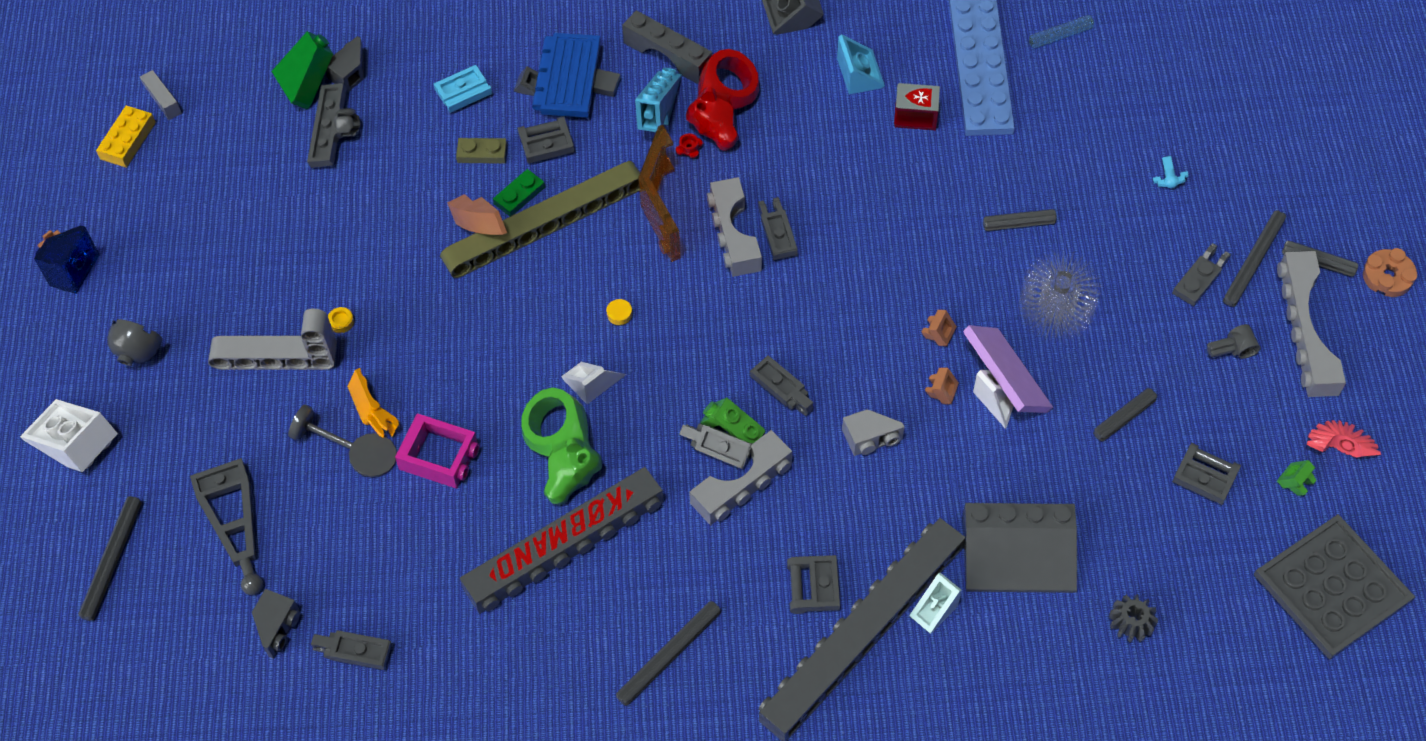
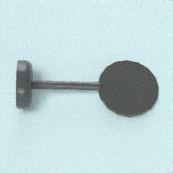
[288,404,396,477]

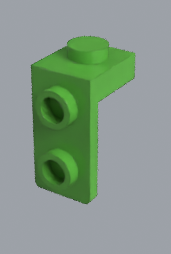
[700,397,765,443]

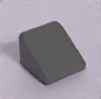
[513,66,539,96]

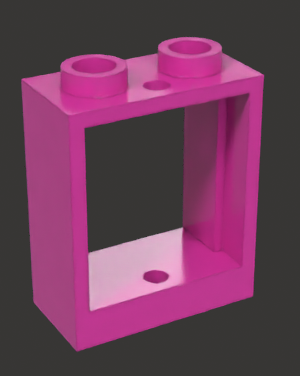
[395,413,480,489]

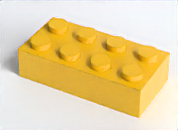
[96,105,156,168]

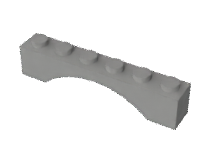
[1277,251,1346,397]

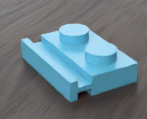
[434,65,492,113]

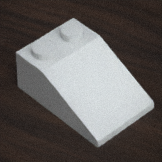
[20,399,118,472]

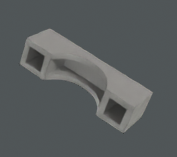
[707,177,762,277]
[689,430,792,526]

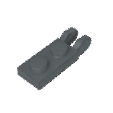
[758,197,798,260]
[1172,243,1231,306]

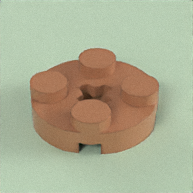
[1363,248,1417,297]

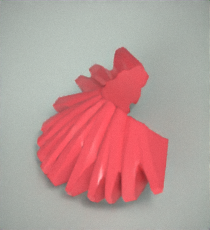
[1307,420,1381,458]

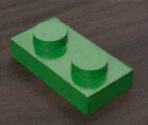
[493,169,545,216]

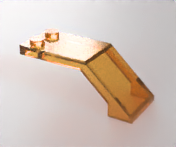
[638,125,681,262]

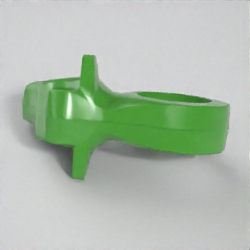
[521,387,602,505]

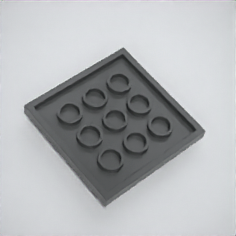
[1254,514,1415,660]

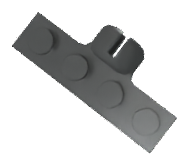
[307,83,360,168]

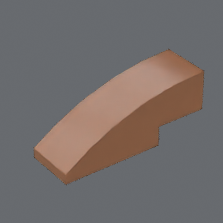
[447,194,507,235]

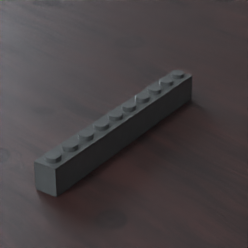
[759,518,966,741]

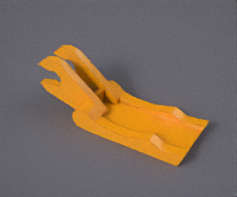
[347,368,399,438]

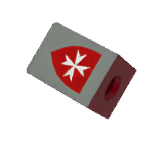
[894,83,940,131]

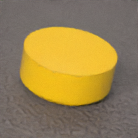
[606,299,632,325]
[328,307,354,333]

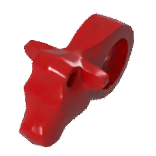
[686,49,759,151]

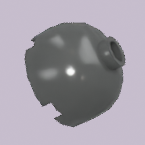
[107,319,163,366]

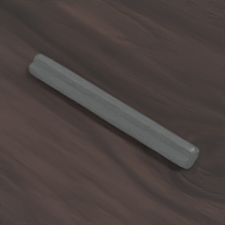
[1223,210,1286,307]
[78,496,142,621]
[616,601,721,706]

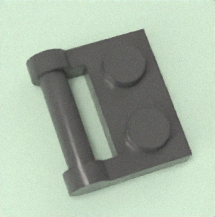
[517,116,574,164]
[1172,442,1241,505]
[787,555,840,614]

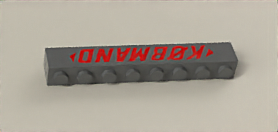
[459,467,664,614]

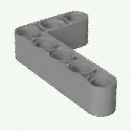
[208,308,337,370]

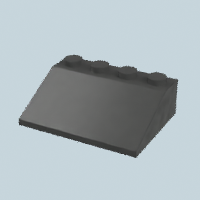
[962,503,1077,593]

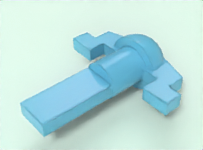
[1153,156,1188,188]

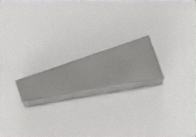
[140,70,182,121]

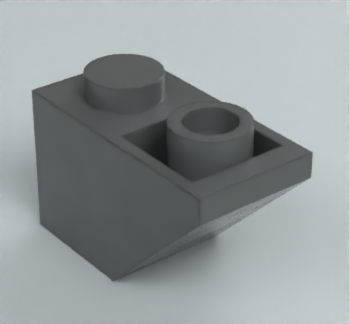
[326,36,365,93]
[252,589,300,659]

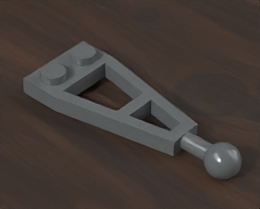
[190,458,263,595]

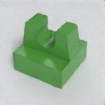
[1277,460,1316,496]

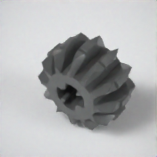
[1109,594,1158,643]

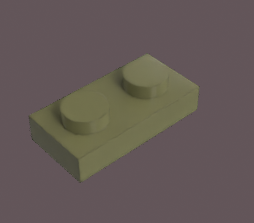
[456,138,507,164]

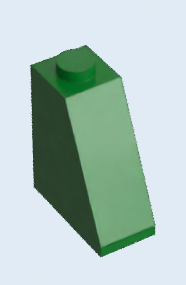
[271,31,333,110]

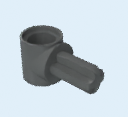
[1207,324,1261,359]

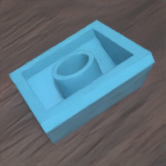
[837,34,885,94]

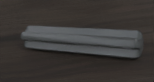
[983,209,1057,231]
[1282,240,1358,277]
[1093,388,1157,441]

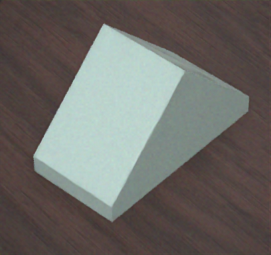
[909,573,962,633]

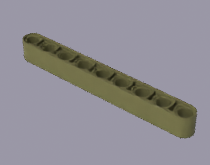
[440,161,646,278]

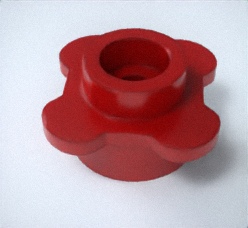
[676,133,703,158]

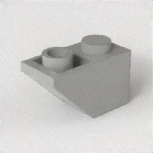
[842,409,904,456]

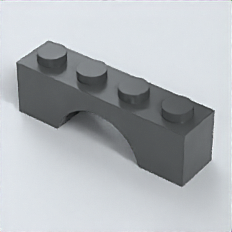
[622,10,712,85]

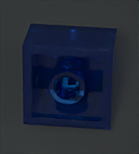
[34,225,100,294]

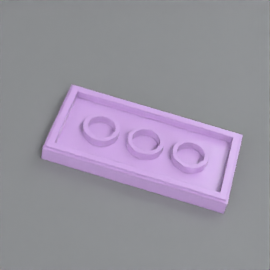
[963,325,1053,413]

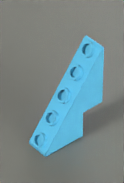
[635,68,682,133]

